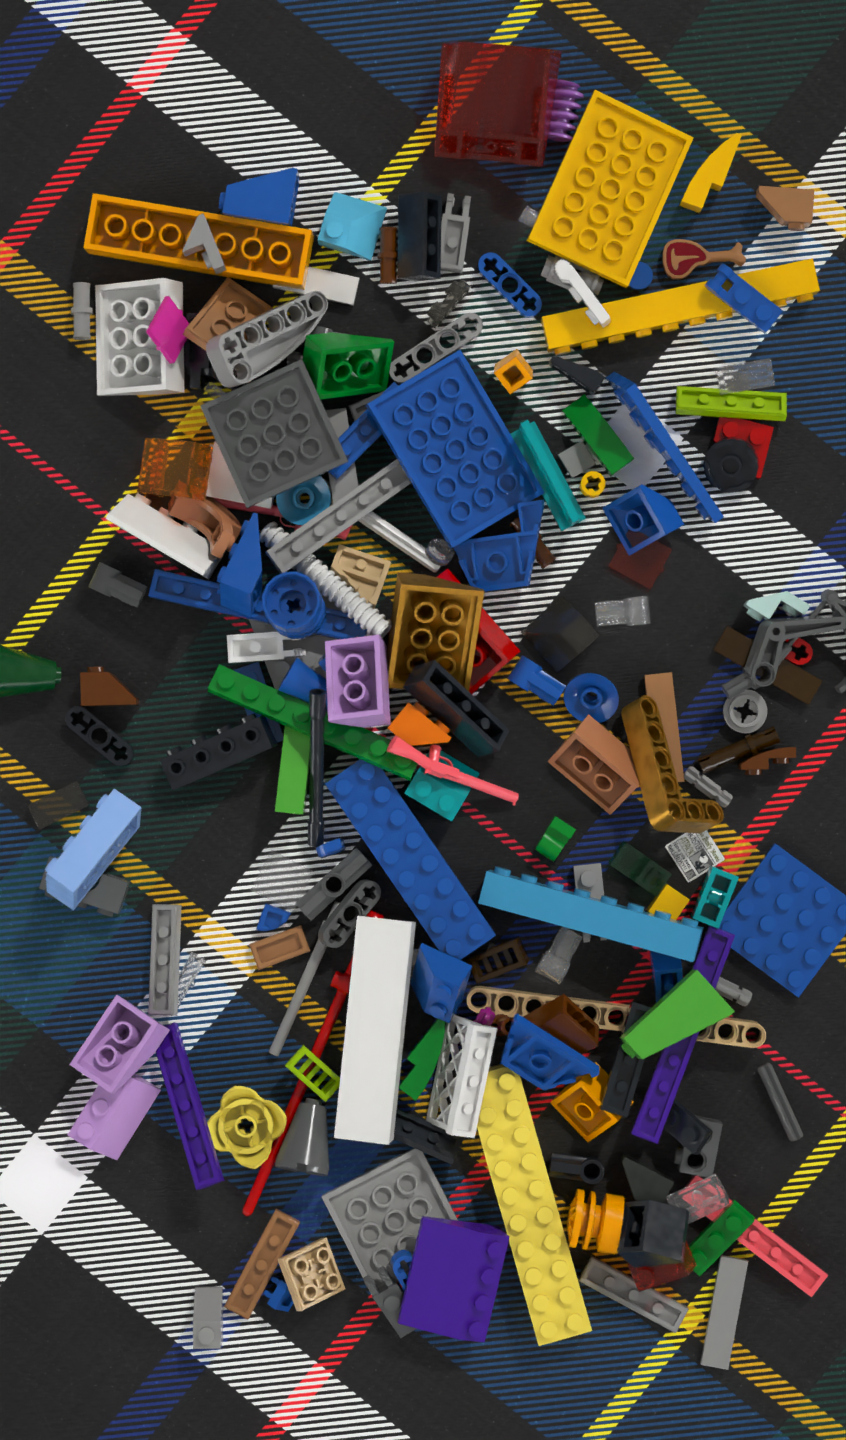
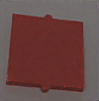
[608,529,672,589]

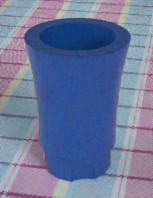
[278,657,328,712]

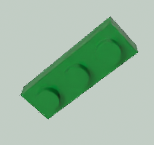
[683,1200,755,1276]

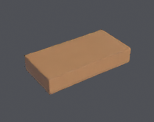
[249,925,311,970]

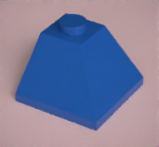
[602,484,685,556]

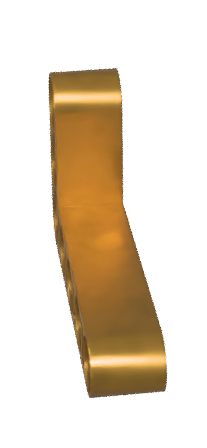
[621,695,724,833]

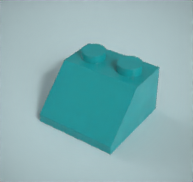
[404,751,480,821]

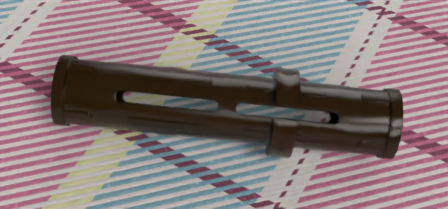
[697,726,780,774]

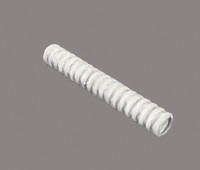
[259,522,392,638]

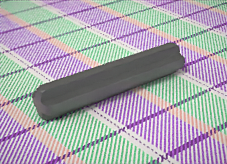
[758,1063,803,1141]

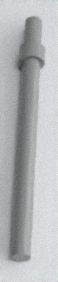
[269,901,340,1056]

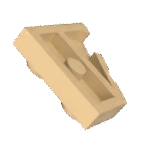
[330,544,391,609]

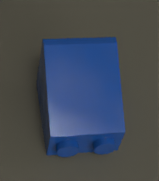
[219,168,300,226]

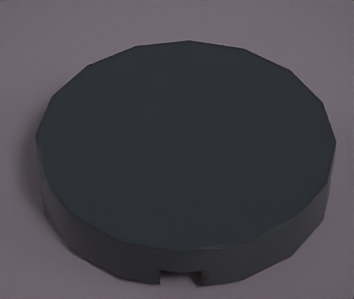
[703,437,759,493]

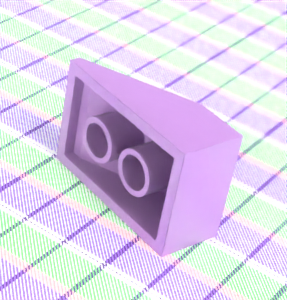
[69,995,170,1095]

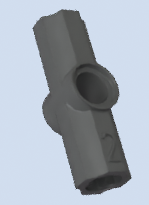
[295,847,373,921]

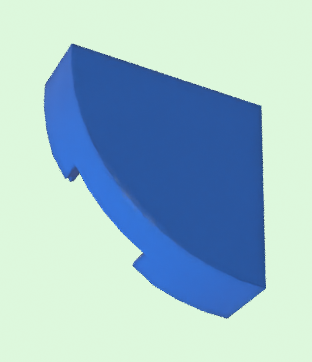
[256,903,292,931]

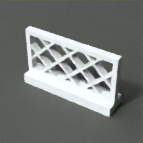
[426,1015,497,1138]

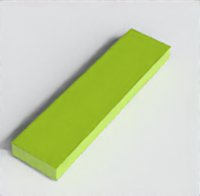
[675,386,787,421]

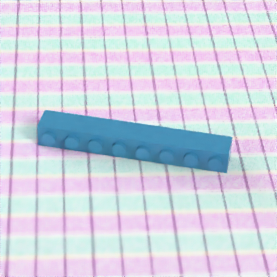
[478,866,703,962]

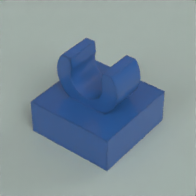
[264,1277,293,1312]

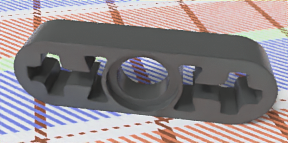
[318,879,381,948]

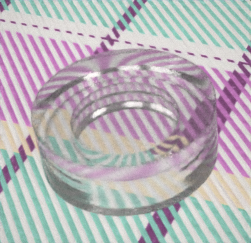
[425,538,454,566]

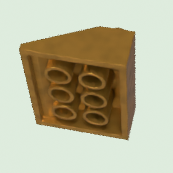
[387,572,484,691]

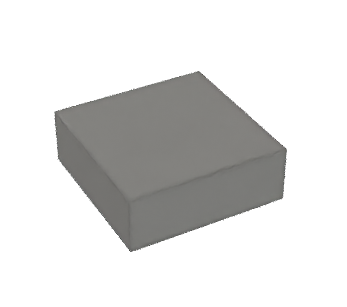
[558,441,596,479]

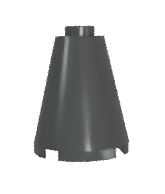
[275,1098,329,1176]

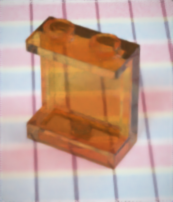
[137,438,213,501]

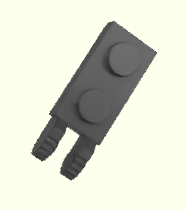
[363,1266,417,1338]

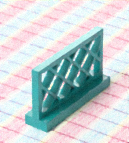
[511,420,586,532]

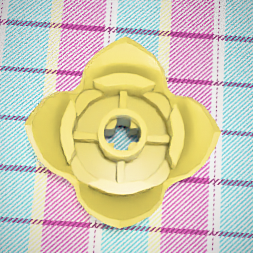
[207,1086,287,1169]

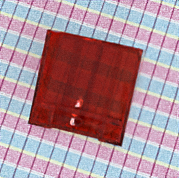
[434,41,562,167]

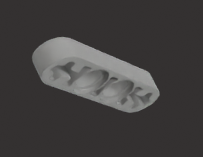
[389,313,483,384]

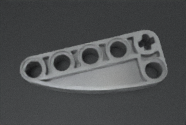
[206,291,328,388]

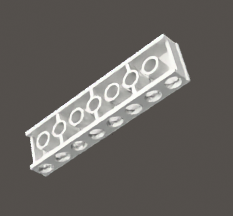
[334,916,416,1145]

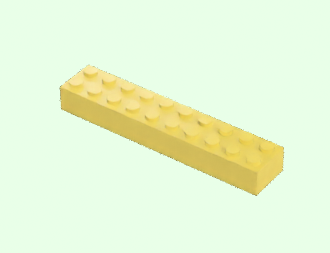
[477,1064,592,1346]

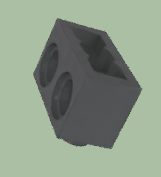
[674,1115,723,1178]

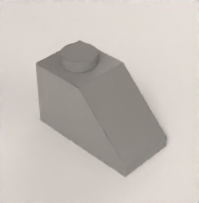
[193,1287,223,1349]

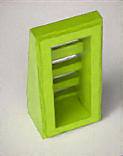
[285,1045,340,1102]

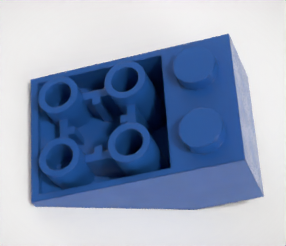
[217,512,262,617]

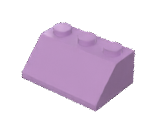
[325,635,391,728]
[67,1073,161,1160]

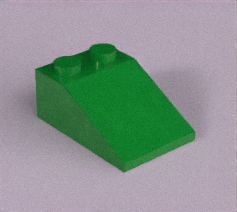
[303,332,394,400]

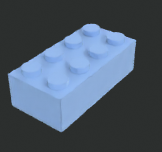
[45,789,141,911]

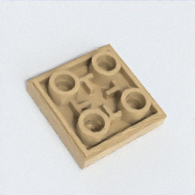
[278,1237,345,1311]

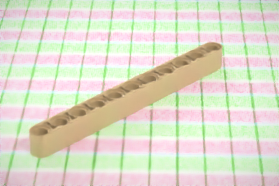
[466,986,766,1048]

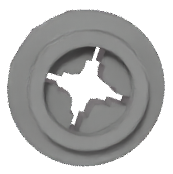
[723,689,767,733]

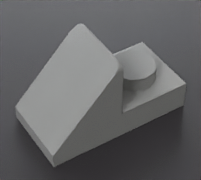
[182,214,226,274]

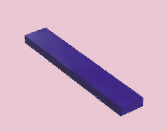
[156,1022,224,1190]

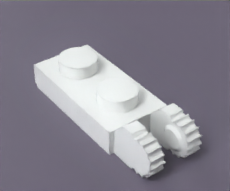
[555,259,611,328]
[227,632,306,663]

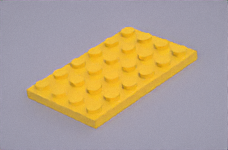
[527,90,694,288]

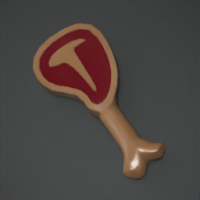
[662,239,746,280]

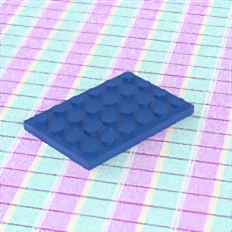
[365,350,545,549]

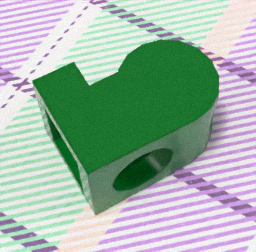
[535,815,576,862]

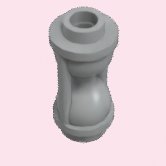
[541,255,604,295]

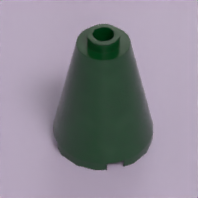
[0,645,61,697]

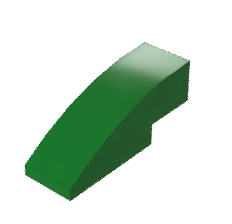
[562,394,634,477]
[399,1019,445,1101]

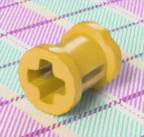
[579,471,605,498]

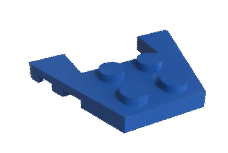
[453,500,544,592]

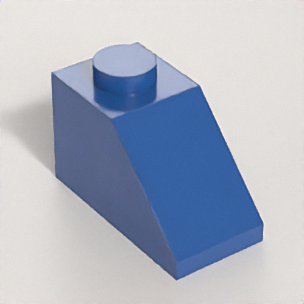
[650,951,683,1003]

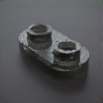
[426,280,471,329]

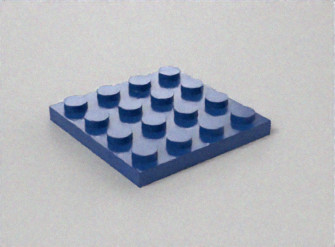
[719,843,846,998]

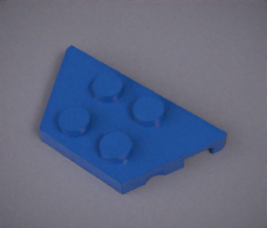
[501,1013,600,1091]

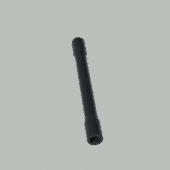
[307,689,326,847]

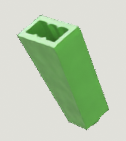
[275,726,310,814]
[619,970,735,1059]

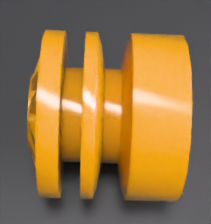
[566,1189,624,1254]

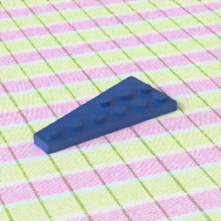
[606,372,724,523]

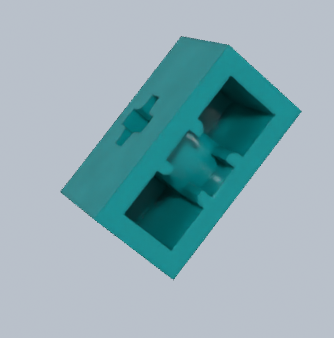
[690,865,739,929]

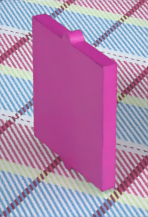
[146,296,189,364]

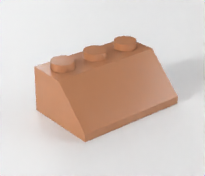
[548,714,640,815]

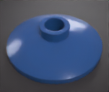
[564,673,619,723]

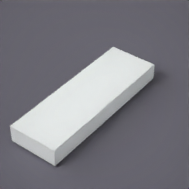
[273,267,359,306]

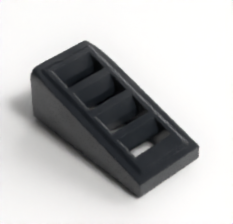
[549,356,607,396]

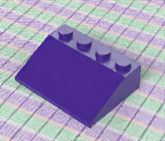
[397,1216,510,1343]

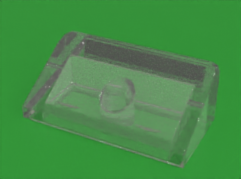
[714,358,775,395]
[666,1174,729,1224]

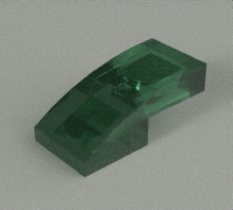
[608,840,672,897]

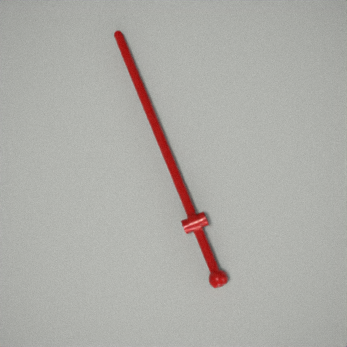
[243,910,384,1216]

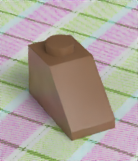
[756,186,814,231]

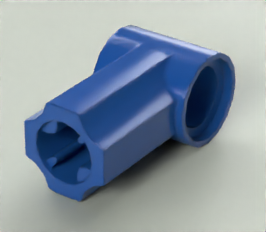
[507,656,566,706]

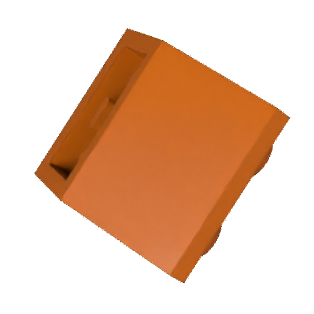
[388,702,451,746]

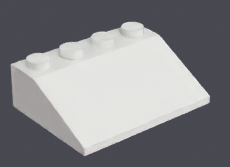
[95,278,184,396]
[106,493,226,579]

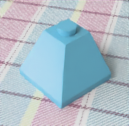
[317,192,387,261]

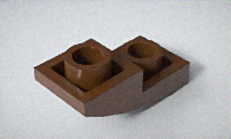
[738,747,796,775]

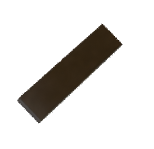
[713,626,822,705]

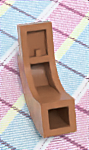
[168,481,241,559]

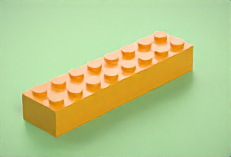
[83,193,314,290]

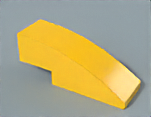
[679,133,742,213]

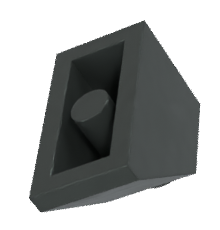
[621,1153,674,1203]

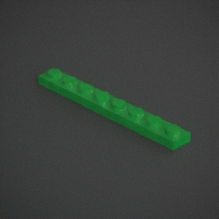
[208,664,418,781]

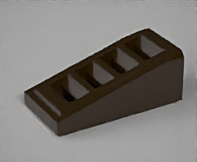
[466,936,529,984]

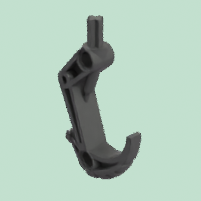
[721,589,846,699]

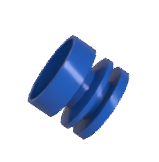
[262,572,326,639]

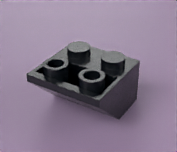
[618,1200,689,1268]

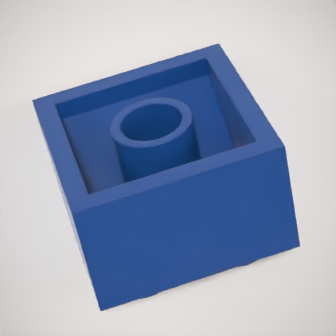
[410,943,472,1023]

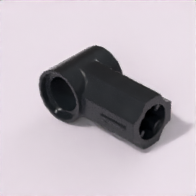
[548,1152,604,1184]

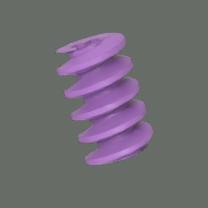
[540,79,584,142]

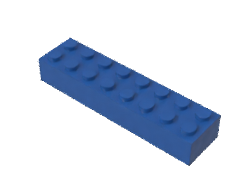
[325,759,496,960]

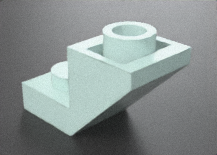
[743,591,811,621]

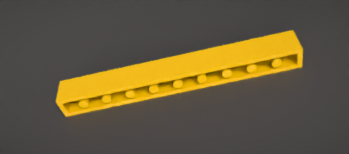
[541,258,820,355]

